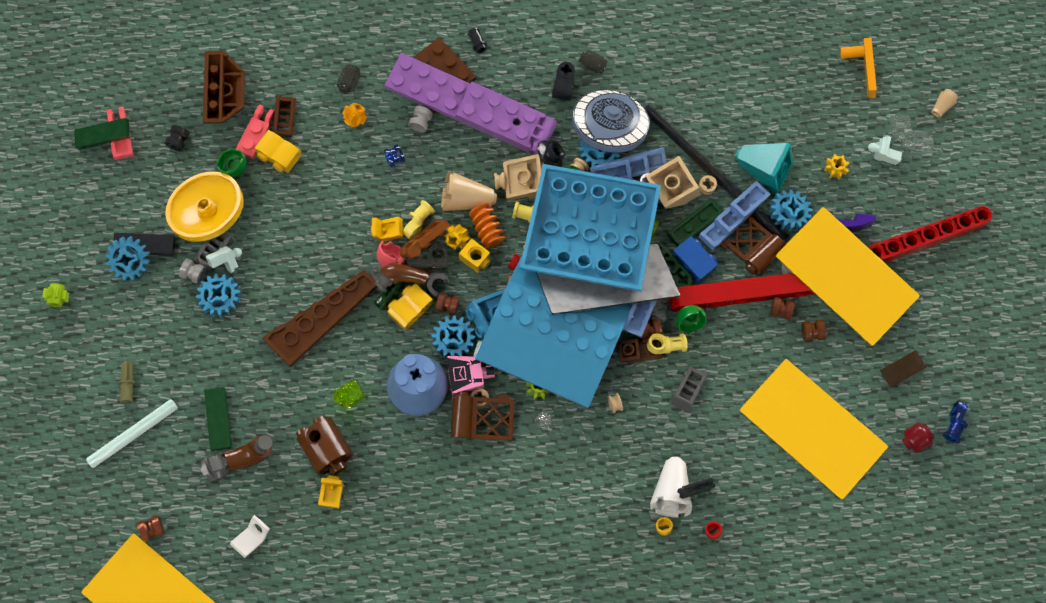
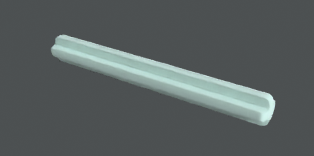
[86,400,178,468]

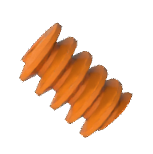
[469,203,506,248]

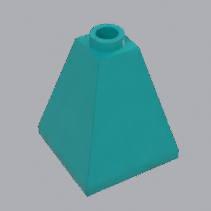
[735,143,793,194]

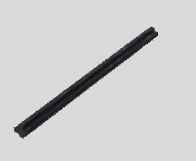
[645,103,788,241]

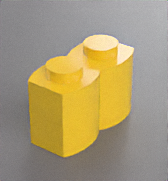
[255,130,302,173]
[387,283,433,331]

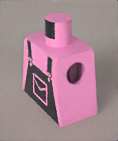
[447,356,495,399]

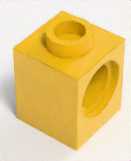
[459,239,491,273]

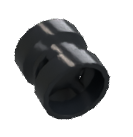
[164,125,190,152]

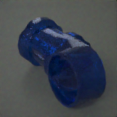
[942,400,968,444]

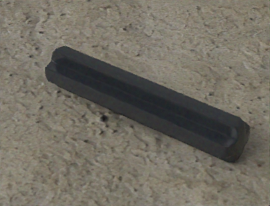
[677,478,716,499]

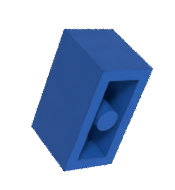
[672,236,718,285]

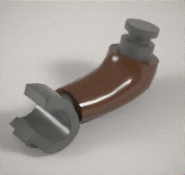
[374,263,450,296]
[201,435,273,482]

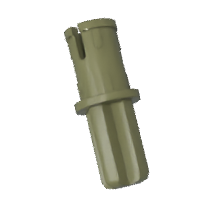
[118,362,135,403]

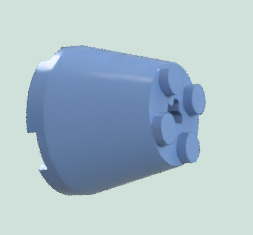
[387,354,448,416]

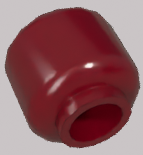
[902,422,935,453]

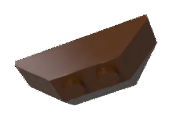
[203,51,245,124]

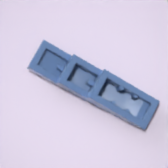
[590,147,667,179]
[699,181,771,251]
[622,267,670,337]

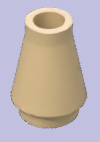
[931,89,958,118]

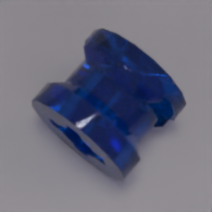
[383,144,405,167]

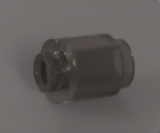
[578,50,608,74]
[337,64,361,94]

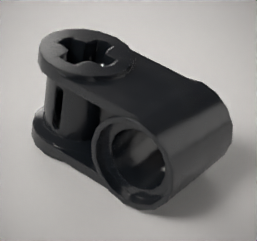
[552,62,575,101]

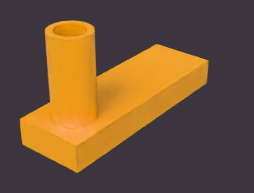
[840,38,877,98]

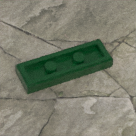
[74,118,130,150]
[667,198,724,247]
[204,387,232,451]

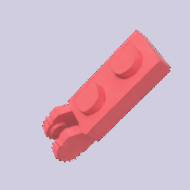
[236,105,275,159]
[107,107,134,160]

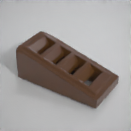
[273,96,297,137]

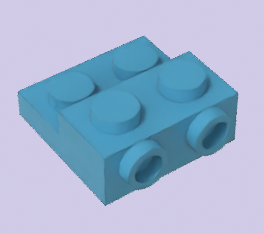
[466,289,505,339]

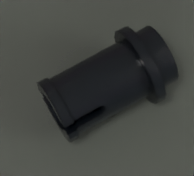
[468,28,487,54]

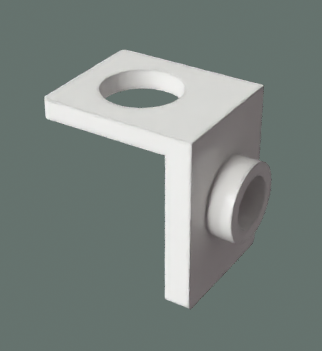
[230,515,269,558]

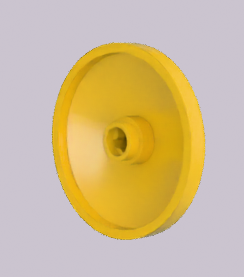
[165,172,244,242]

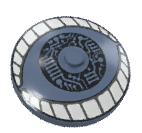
[572,90,650,153]

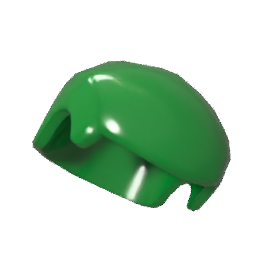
[216,149,247,178]
[676,305,707,334]

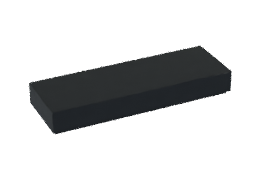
[113,233,175,256]

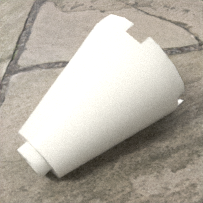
[650,457,692,517]

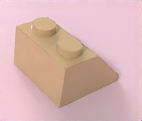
[645,156,701,209]

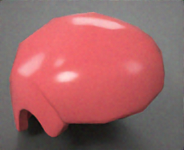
[376,241,406,267]

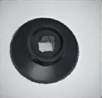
[537,140,565,167]

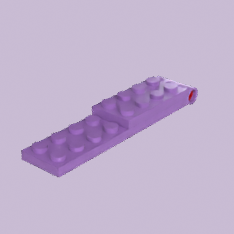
[385,53,557,155]

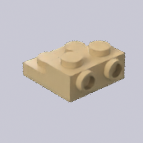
[503,154,544,201]

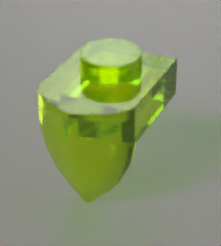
[333,378,366,409]

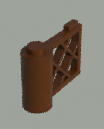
[719,216,786,275]
[451,392,514,441]

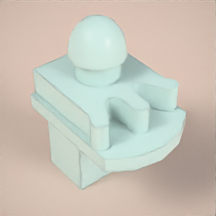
[868,135,902,165]
[206,246,242,273]

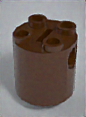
[296,416,354,476]

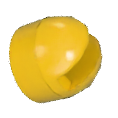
[656,517,673,536]

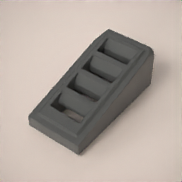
[193,232,234,272]
[671,366,708,413]

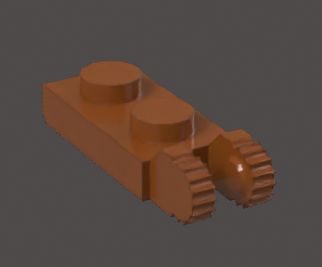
[399,220,450,258]

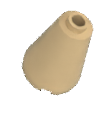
[441,171,497,211]

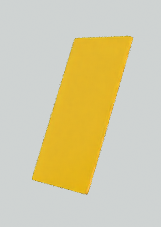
[776,207,920,346]
[740,359,888,499]
[82,534,215,603]

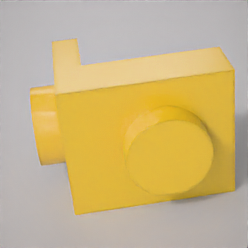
[371,217,403,242]
[318,475,344,509]

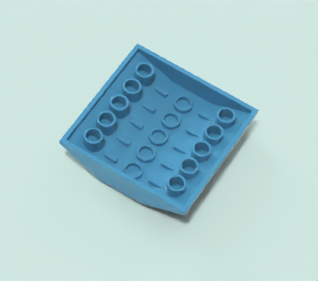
[520,164,661,292]
[475,254,633,408]

